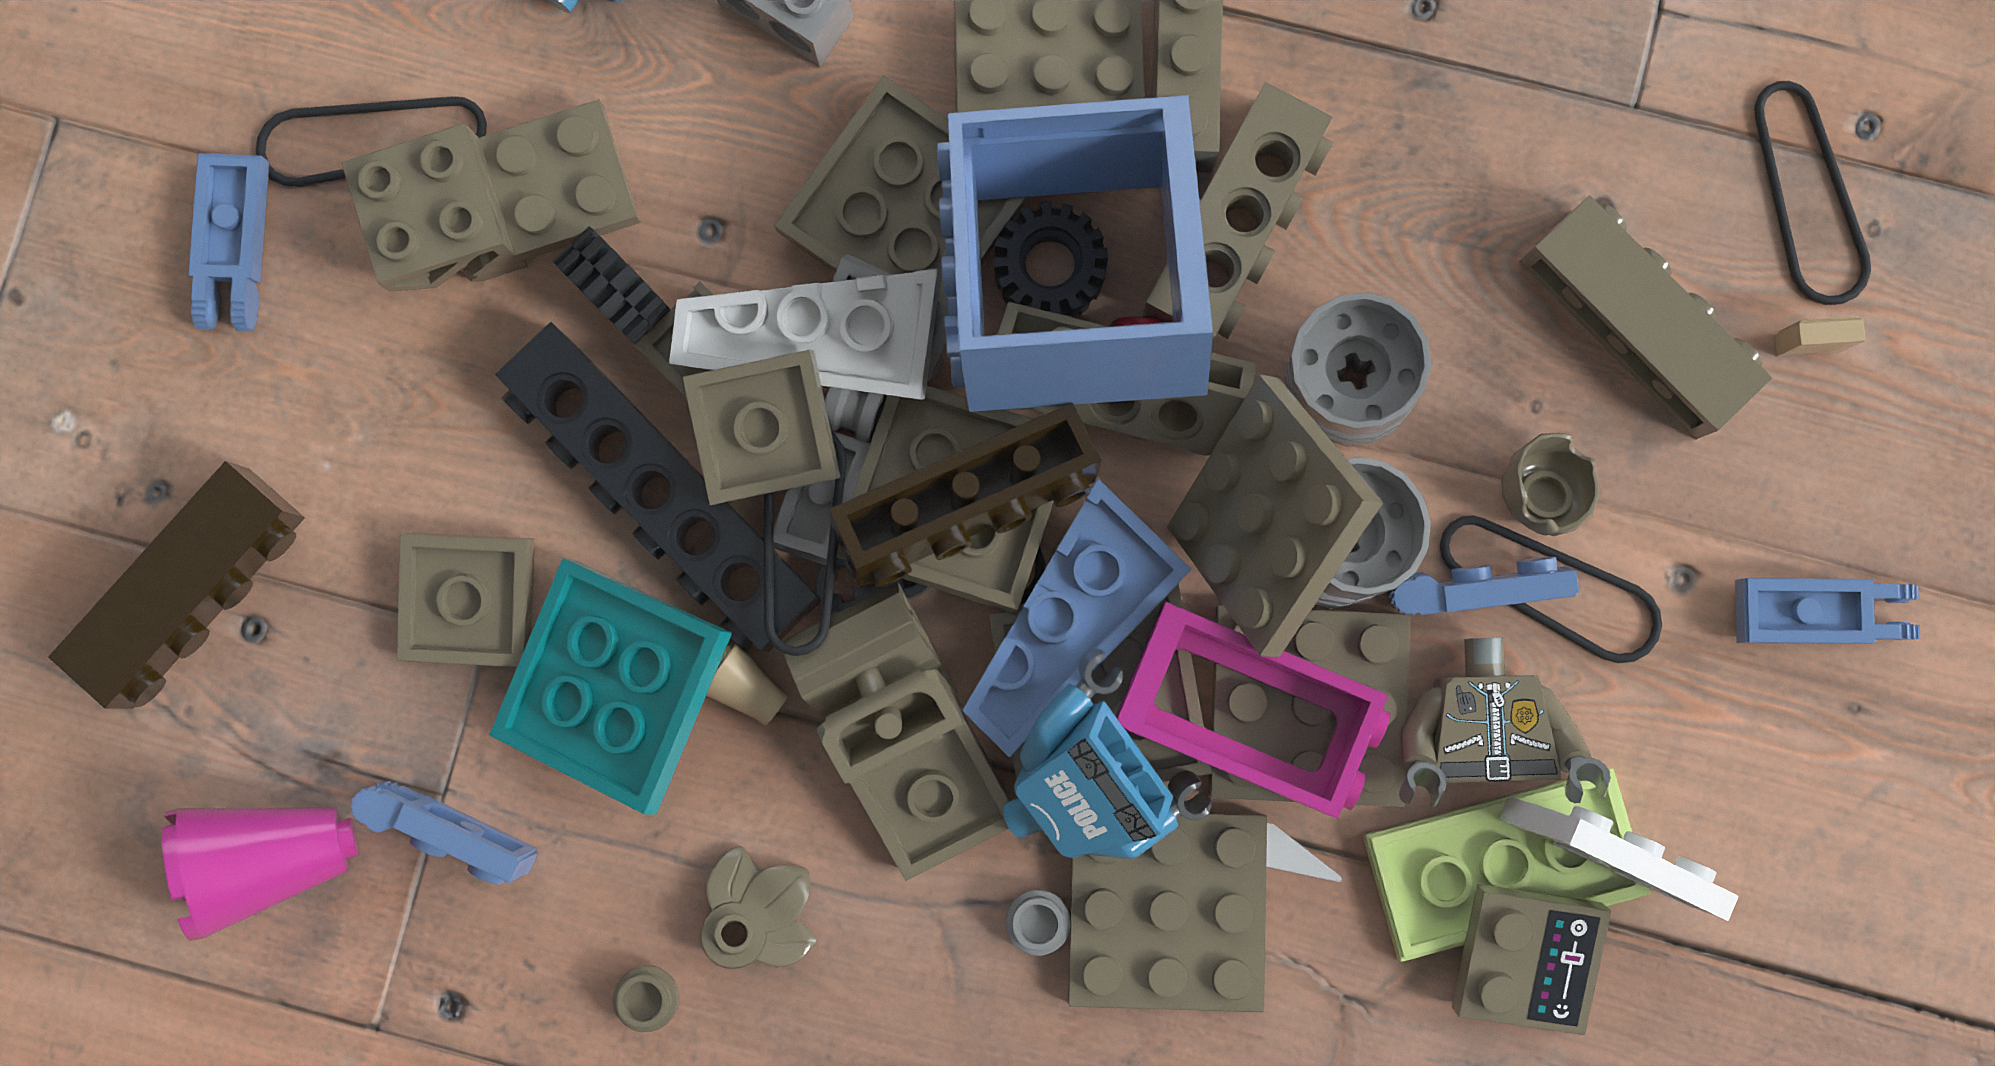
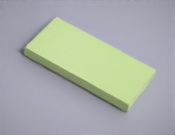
[1362,768,1650,962]

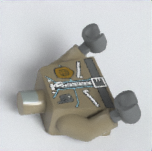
[1399,637,1611,808]

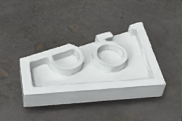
[1498,796,1738,921]

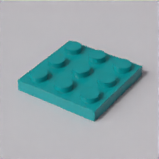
[489,558,732,815]

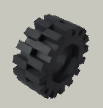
[994,202,1108,317]
[552,226,671,345]

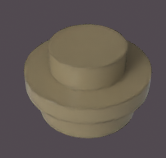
[613,965,679,1032]

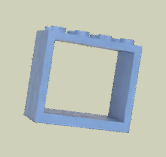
[937,95,1213,412]

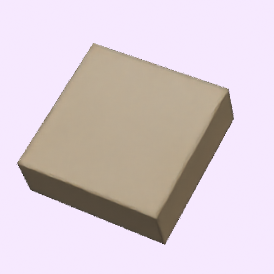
[1775,316,1866,357]

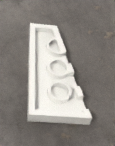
[669,268,942,399]

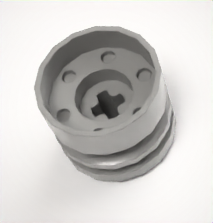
[1285,292,1432,446]
[1315,457,1431,608]

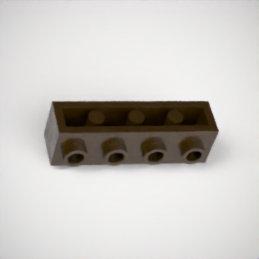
[829,402,1102,587]
[48,461,305,709]

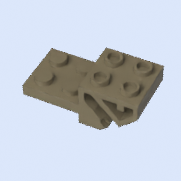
[341,99,641,292]
[784,582,1011,881]

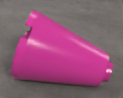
[162,808,359,941]

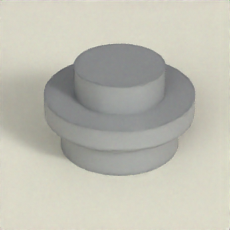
[1006,889,1071,956]

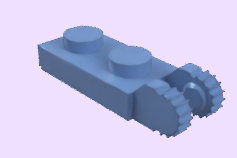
[188,153,269,331]
[1387,557,1579,616]
[1735,578,1920,644]
[349,781,538,885]

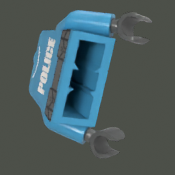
[1003,649,1212,859]

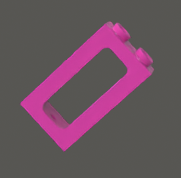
[1115,602,1390,819]

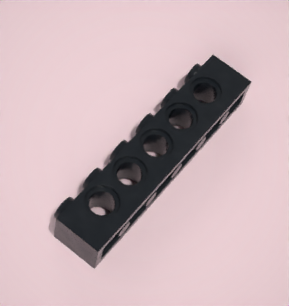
[495,322,821,653]

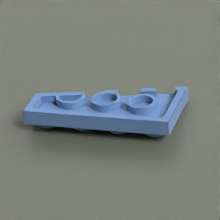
[962,479,1192,757]

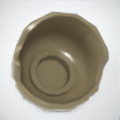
[1501,433,1601,536]

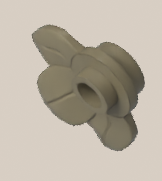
[701,846,817,969]

